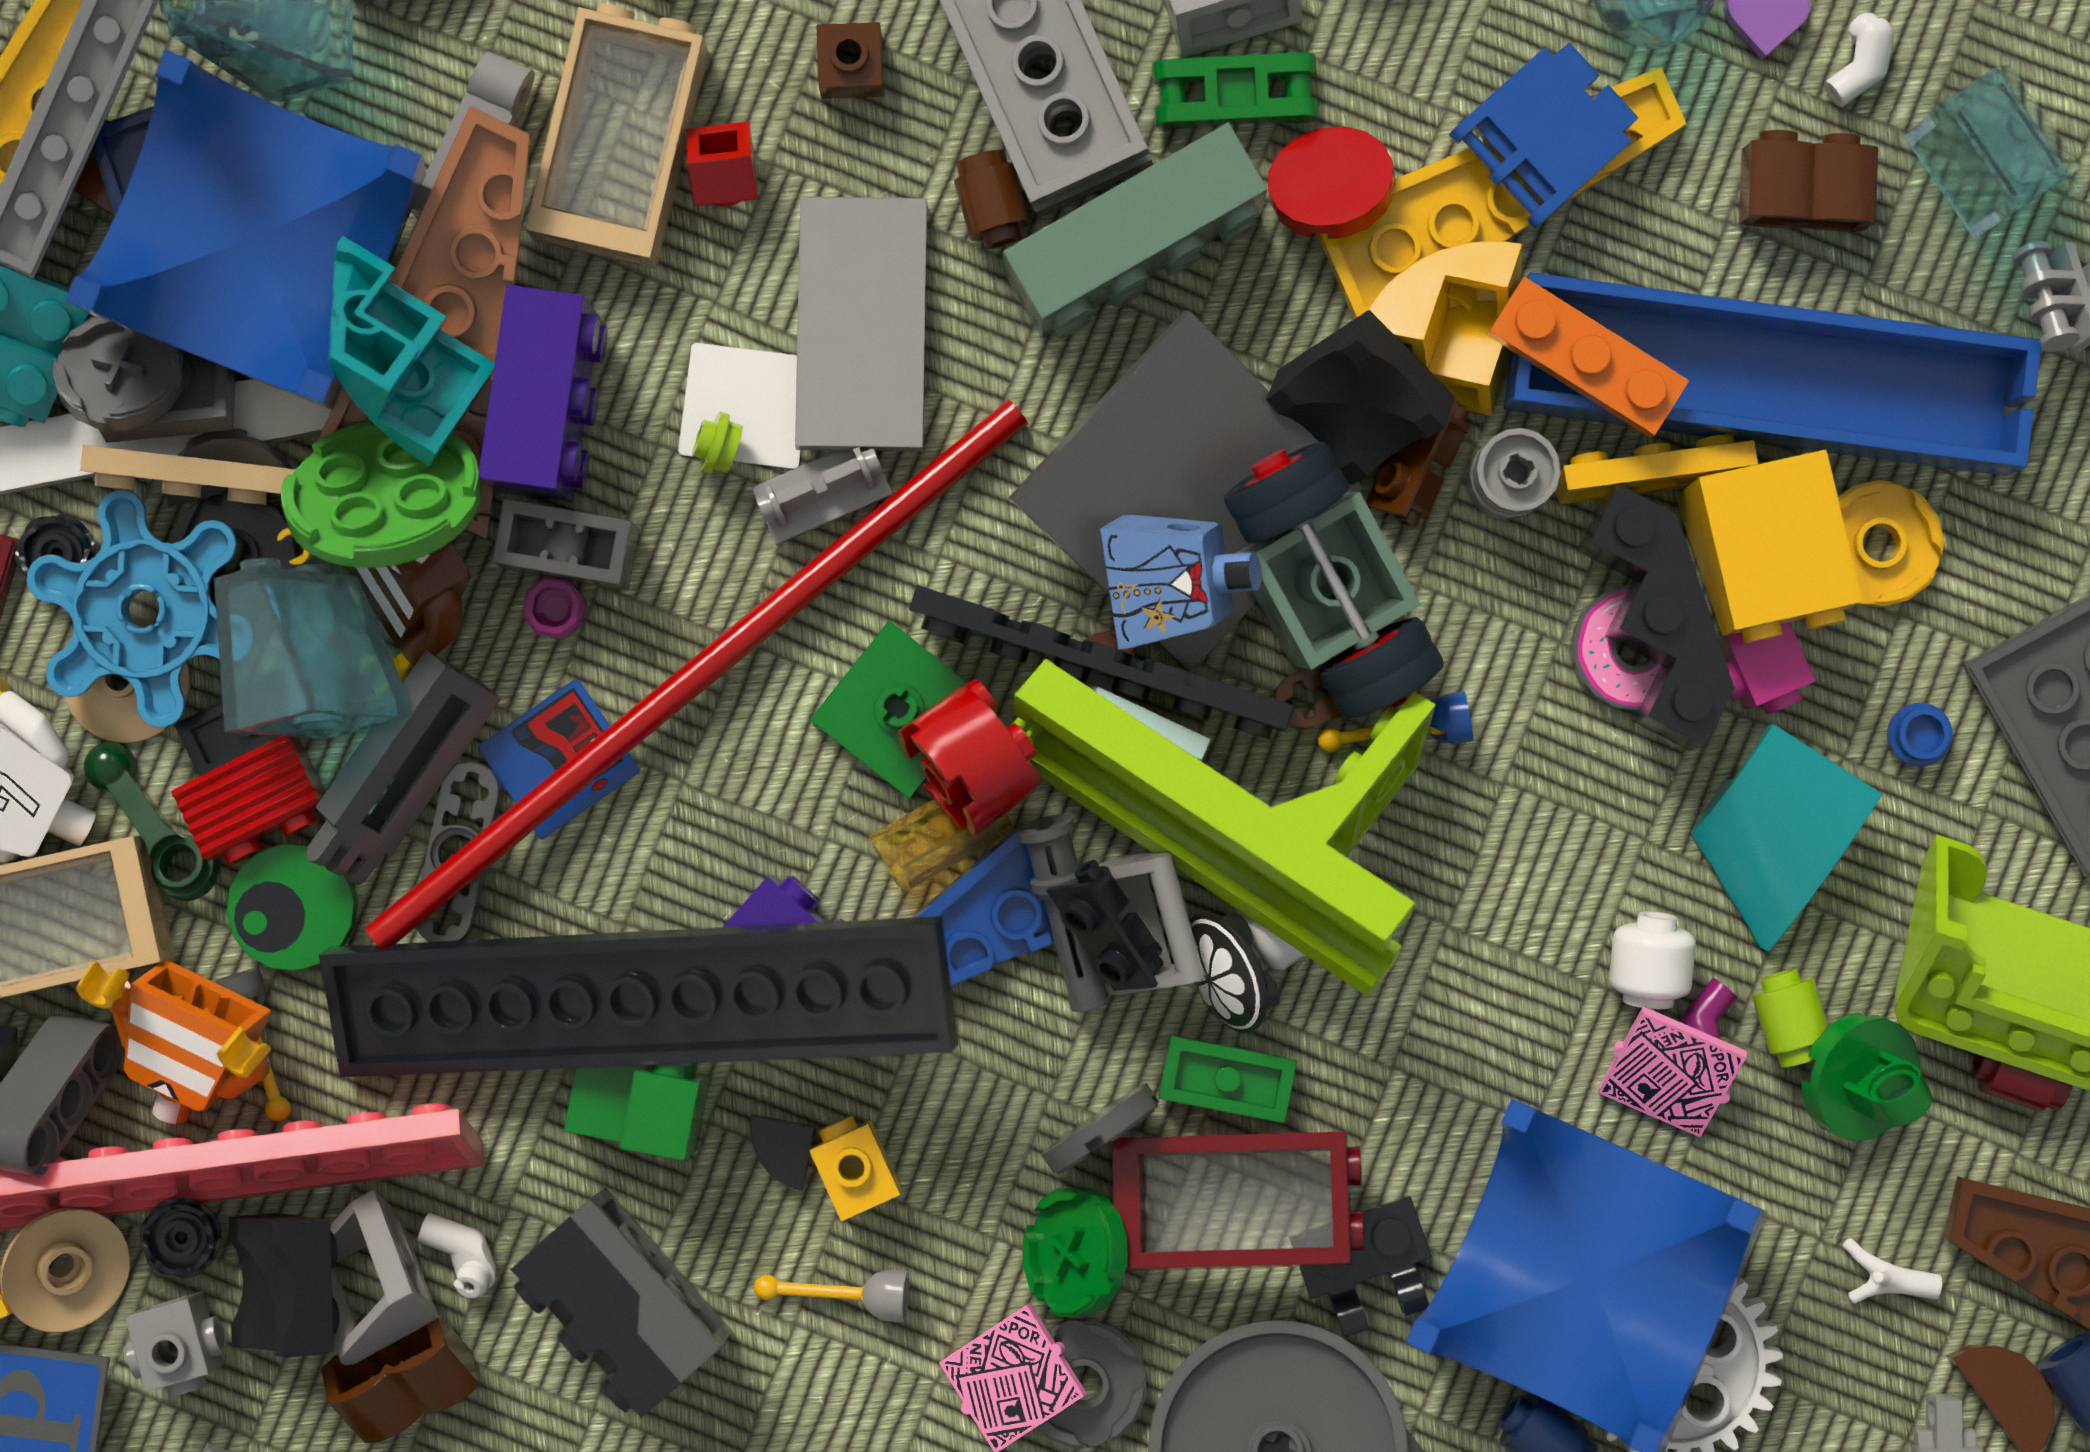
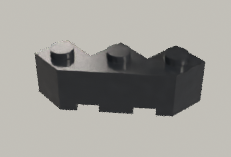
[1576,485,1735,751]

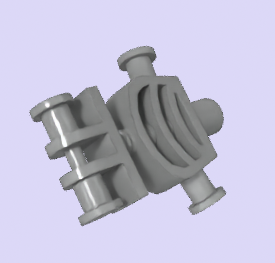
[2012,241,2090,354]

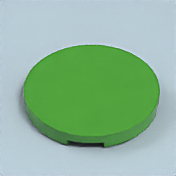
[281,420,482,568]

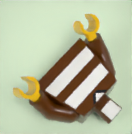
[277,528,471,697]

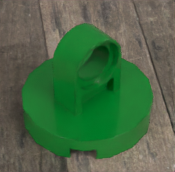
[1801,1013,1933,1142]

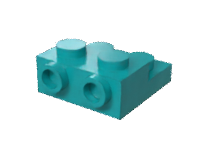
[0,264,88,427]

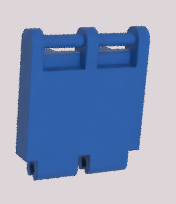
[1449,42,1639,229]

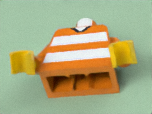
[76,959,272,1124]

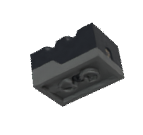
[511,1187,732,1418]

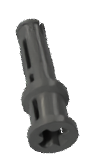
[1016,814,1110,1012]

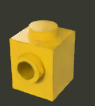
[809,1115,902,1222]

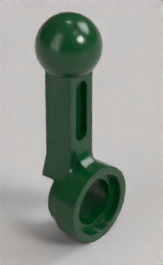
[84,741,220,901]

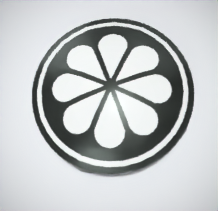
[1190,912,1280,1033]

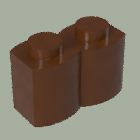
[1739,130,1878,231]
[321,1310,480,1443]

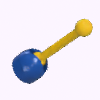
[1318,691,1474,753]

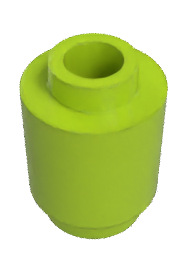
[1751,968,1829,1068]

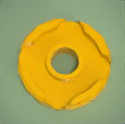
[1838,480,1944,608]

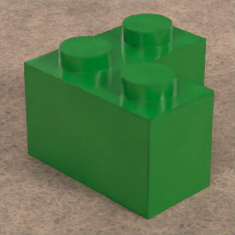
[564,1063,711,1161]

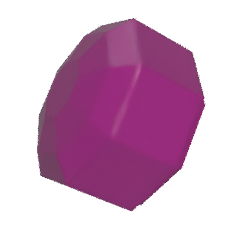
[522,576,587,640]

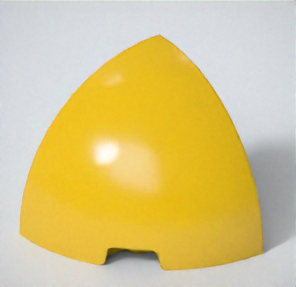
[1370,241,1522,417]

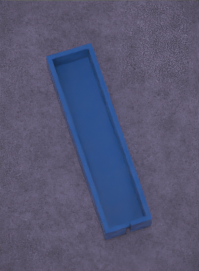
[1504,272,2041,476]

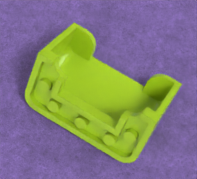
[1895,834,2090,1091]

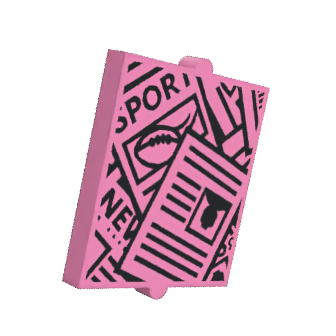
[1598,1006,1747,1137]
[939,1303,1087,1452]

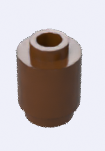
[954,150,1031,249]

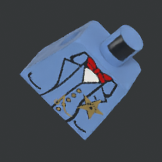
[1100,515,1262,649]

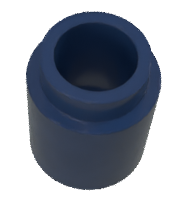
[1497,1394,1597,1452]

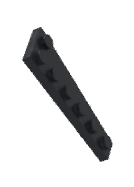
[909,585,1294,740]

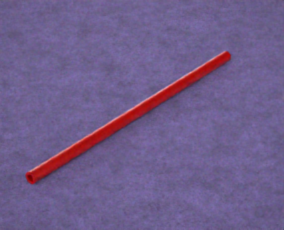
[365,399,1028,949]

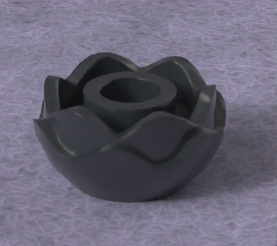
[15,514,97,578]
[139,1197,222,1278]

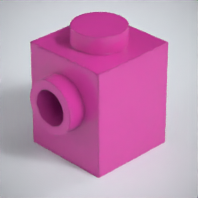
[1718,622,1816,714]

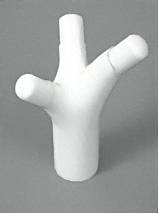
[1843,1238,1942,1304]

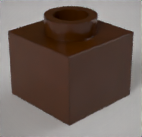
[816,22,885,99]

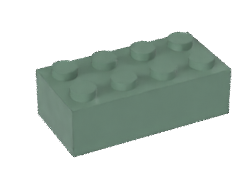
[1003,122,1268,339]

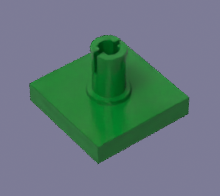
[810,620,968,799]

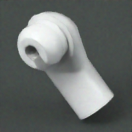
[1824,12,1894,107]
[417,1212,497,1299]

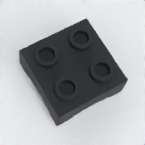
[1266,309,1455,485]
[229,1213,339,1358]

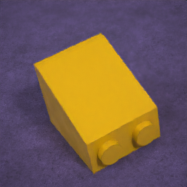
[1676,450,1863,644]

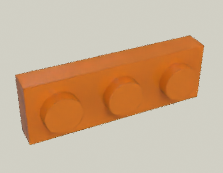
[1487,276,1690,438]

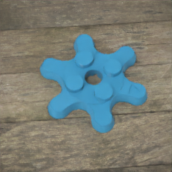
[26,490,257,727]

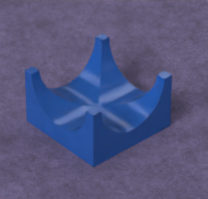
[66,49,427,410]
[1406,1098,1768,1452]

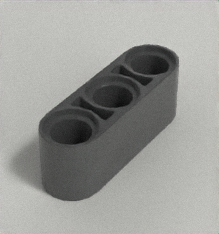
[0,1014,124,1177]

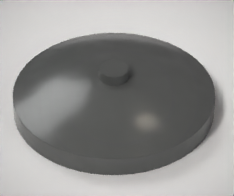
[1148,1320,1409,1452]

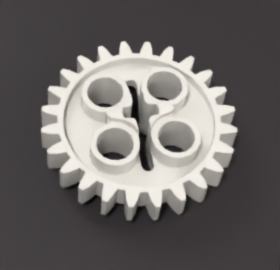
[1603,1277,1783,1452]

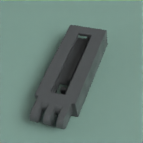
[306,649,501,885]

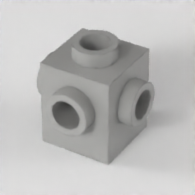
[125,1291,227,1397]

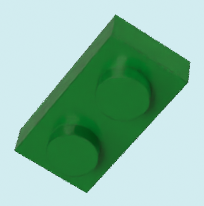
[1158,1035,1297,1124]

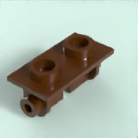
[1366,399,1470,528]

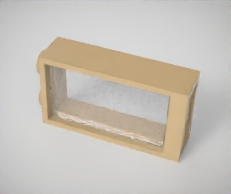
[525,3,709,269]
[0,836,176,1000]

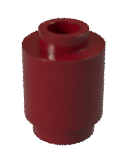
[1971,1054,2073,1112]

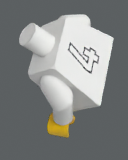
[0,676,96,865]

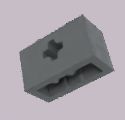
[492,499,640,591]

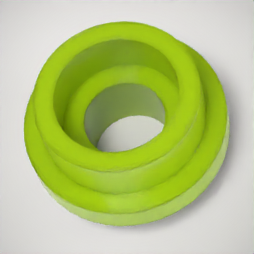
[692,411,743,475]

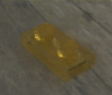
[869,799,1014,893]

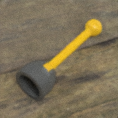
[213,967,291,1122]

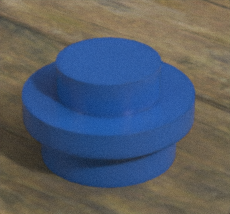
[1887,703,1953,767]

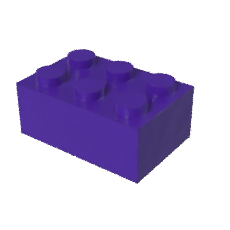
[479,285,608,503]

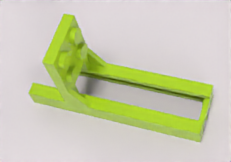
[1011,659,1436,998]

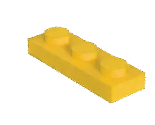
[1556,434,1758,505]

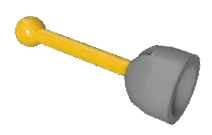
[754,1270,910,1323]

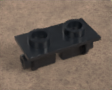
[1046,860,1163,991]

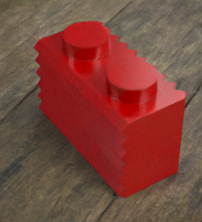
[171,733,326,866]

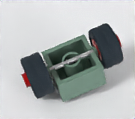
[1223,442,1444,719]

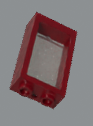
[1112,1131,1364,1271]

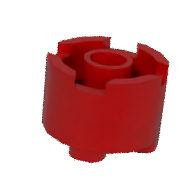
[897,679,1042,836]

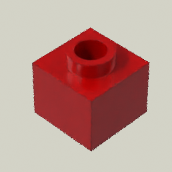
[686,121,758,207]

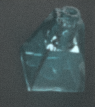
[160,0,353,103]

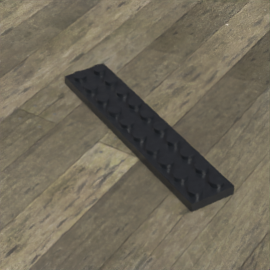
[319,916,959,1077]

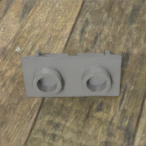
[751,447,892,546]

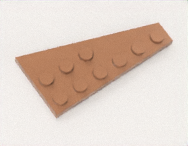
[312,106,531,539]

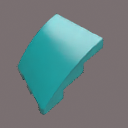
[328,236,495,467]
[1690,724,1883,952]

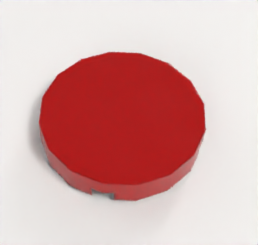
[1268,126,1395,239]

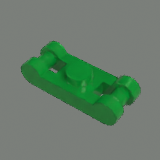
[1152,52,1319,130]

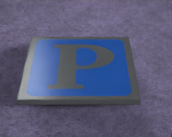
[0,1343,110,1452]

